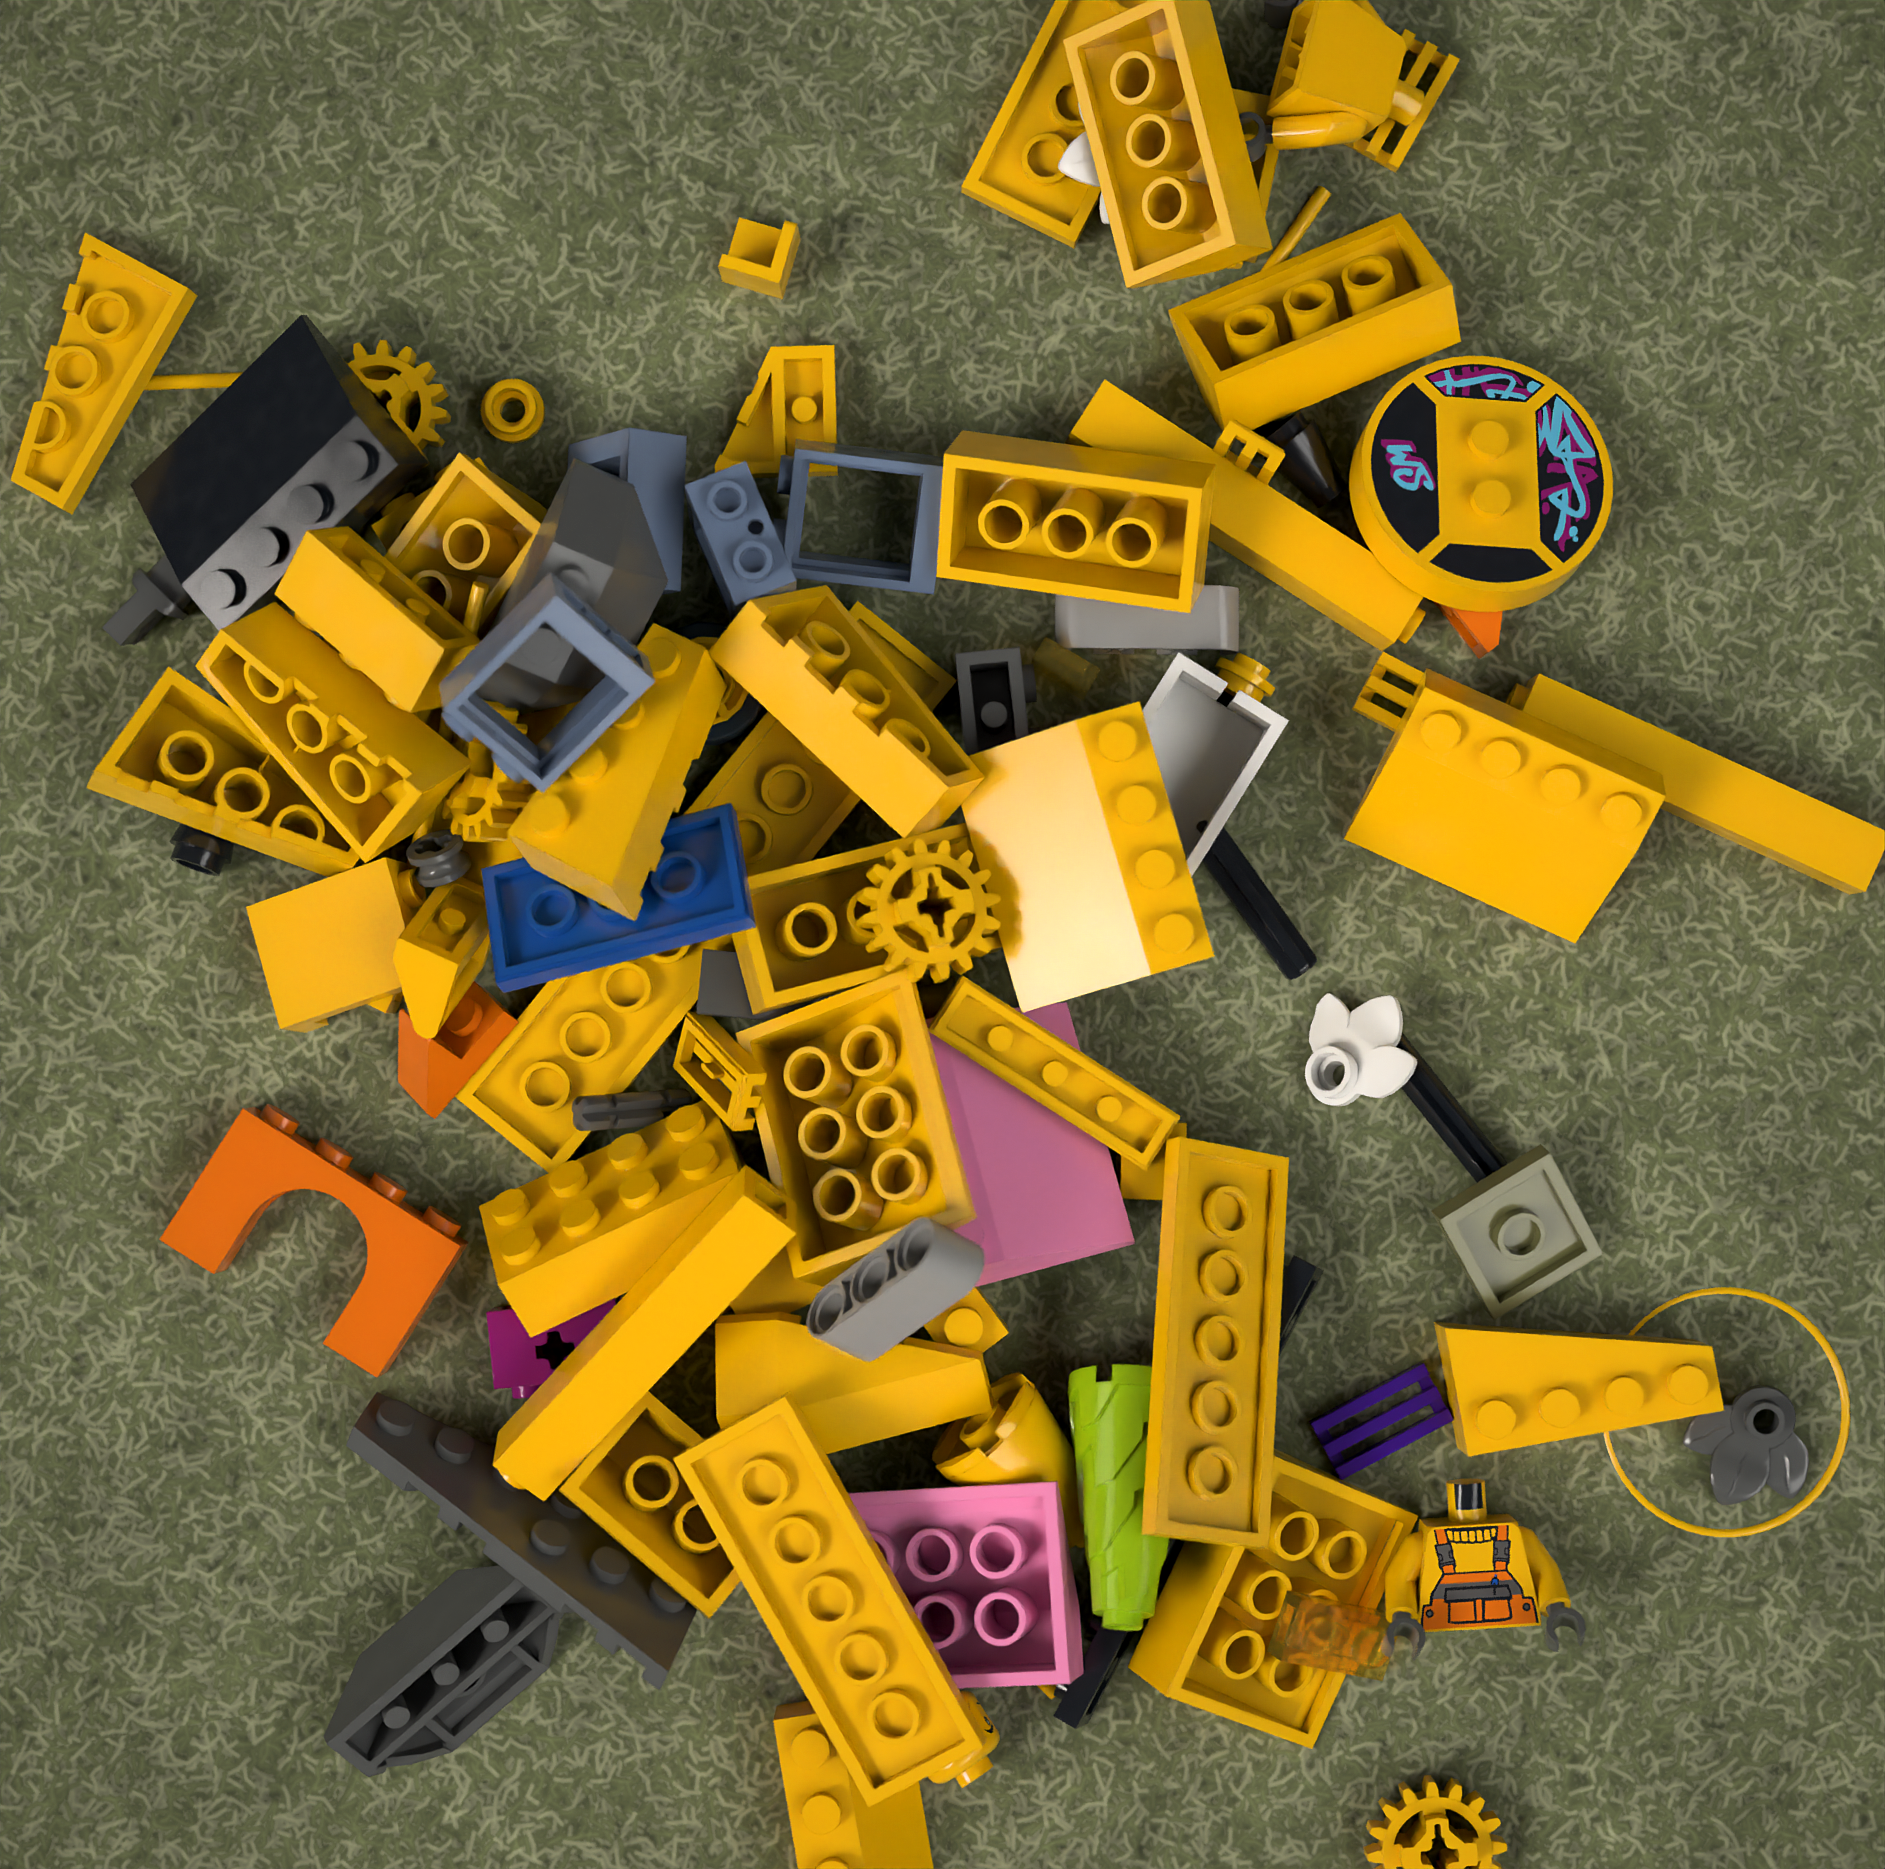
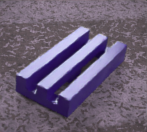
[1309,1362,1454,1480]

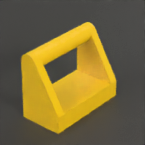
[392,877,491,1039]

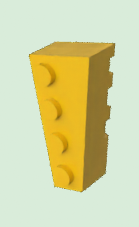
[708,585,985,839]
[195,601,473,863]
[86,666,360,877]
[1434,1322,1724,1457]

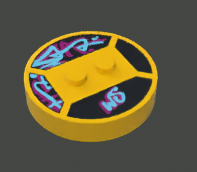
[1349,356,1613,612]

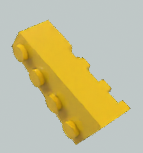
[507,623,727,921]

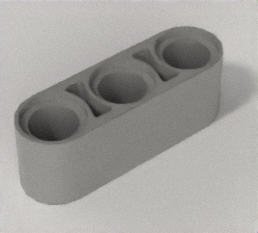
[1055,585,1240,655]
[807,1217,985,1362]

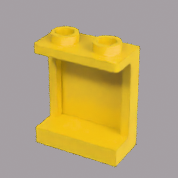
[246,857,427,1033]

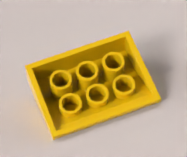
[1344,668,1666,943]
[961,701,1214,1013]
[736,968,977,1287]
[1127,1449,1418,1749]

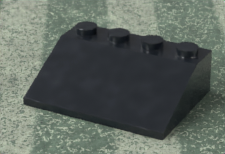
[130,315,429,631]

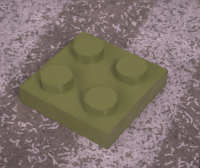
[1431,1144,1603,1320]

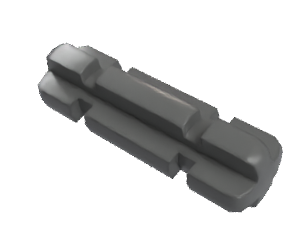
[572,1089,692,1131]

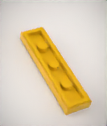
[928,975,1181,1171]

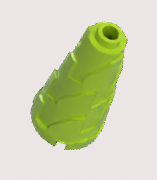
[1067,1364,1169,1631]

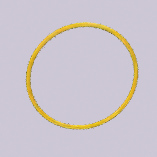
[1603,1287,1850,1537]

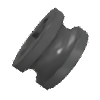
[406,829,472,887]

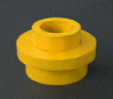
[481,379,545,443]
[1215,653,1275,702]

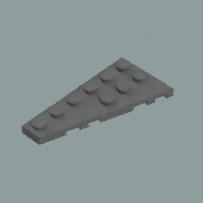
[346,1392,697,1691]

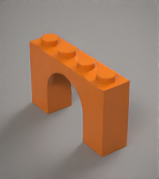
[159,1104,469,1378]

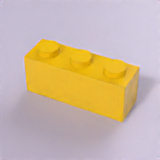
[275,526,481,713]

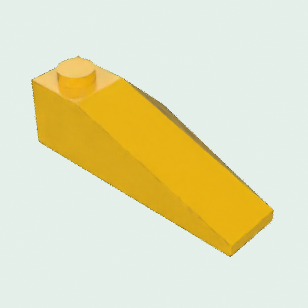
[715,1312,994,1454]

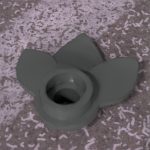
[1682,1385,1809,1505]

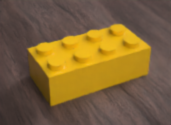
[936,430,1216,613]
[732,822,1003,1015]
[479,1100,746,1338]

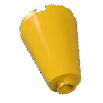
[932,1372,1085,1548]

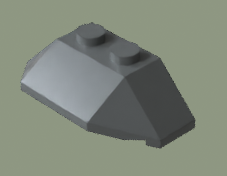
[474,458,668,715]
[324,1566,564,1777]

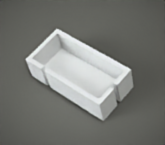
[1142,652,1289,877]

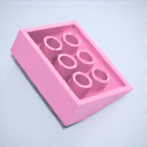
[925,1002,1135,1287]
[848,1481,1084,1688]

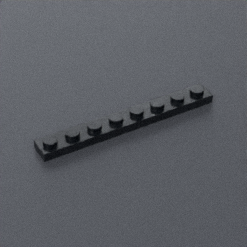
[1054,1255,1324,1729]

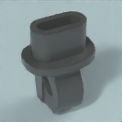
[102,554,193,646]

